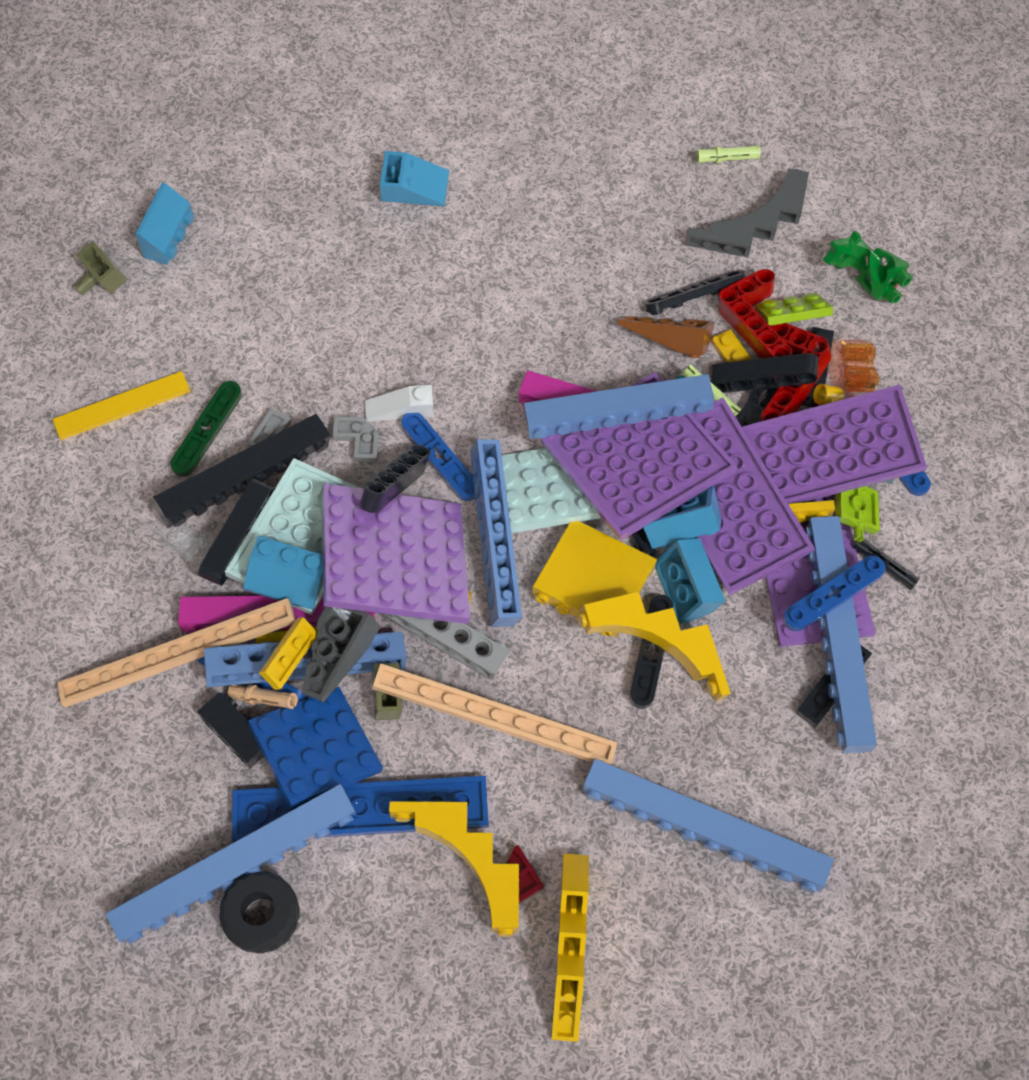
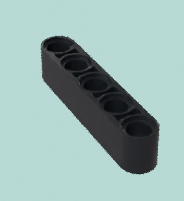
[709,353,819,393]
[360,445,430,513]
[198,479,275,586]

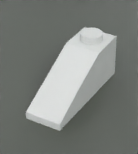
[365,385,434,421]

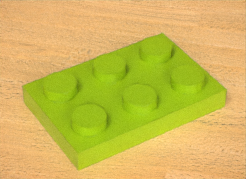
[755,293,833,325]

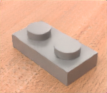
[247,408,291,448]

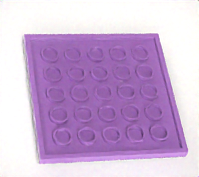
[541,372,738,541]
[322,483,470,624]

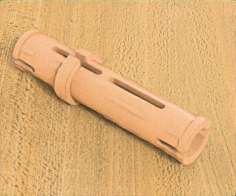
[228,685,298,709]

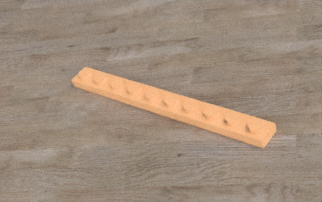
[57,598,296,708]
[372,664,617,765]

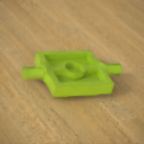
[835,486,880,542]

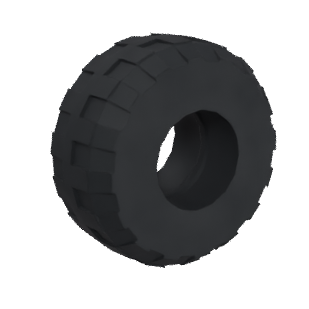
[219,871,300,954]

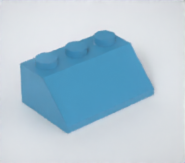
[135,183,194,265]
[643,485,721,549]
[243,536,323,610]
[655,538,726,625]

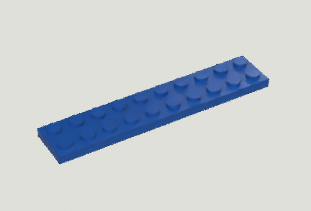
[232,776,489,843]

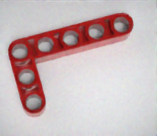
[719,269,792,358]
[761,323,832,421]

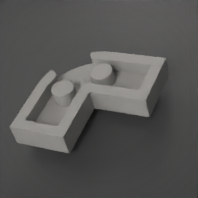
[333,416,379,462]

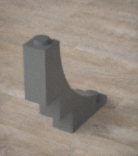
[685,168,809,258]

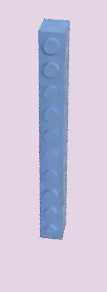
[804,516,877,754]
[582,758,834,893]
[106,784,357,945]

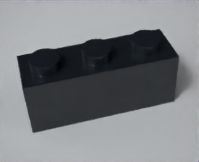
[197,692,264,769]

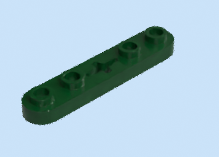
[170,381,242,477]

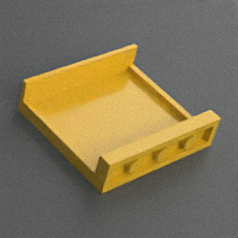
[532,521,657,637]

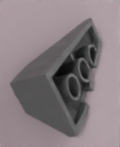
[301,606,381,702]

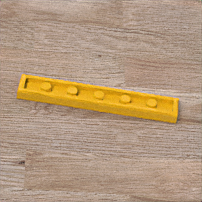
[52,371,191,440]

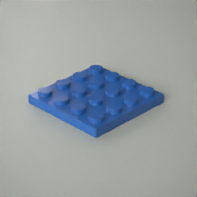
[248,687,383,809]

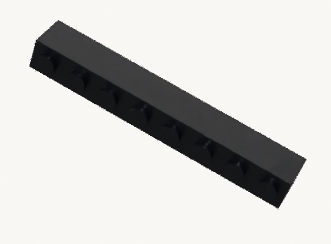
[153,413,331,529]

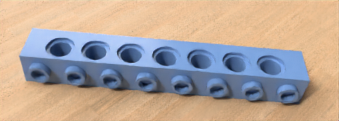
[470,439,522,627]
[204,631,407,687]

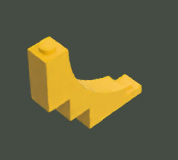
[578,592,731,701]
[389,802,519,937]
[551,853,589,1042]

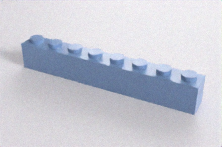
[524,374,714,439]

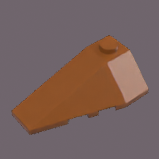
[618,316,715,358]

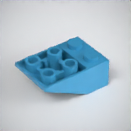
[380,151,449,207]

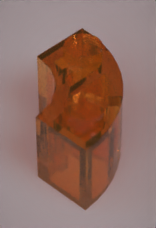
[841,340,879,392]

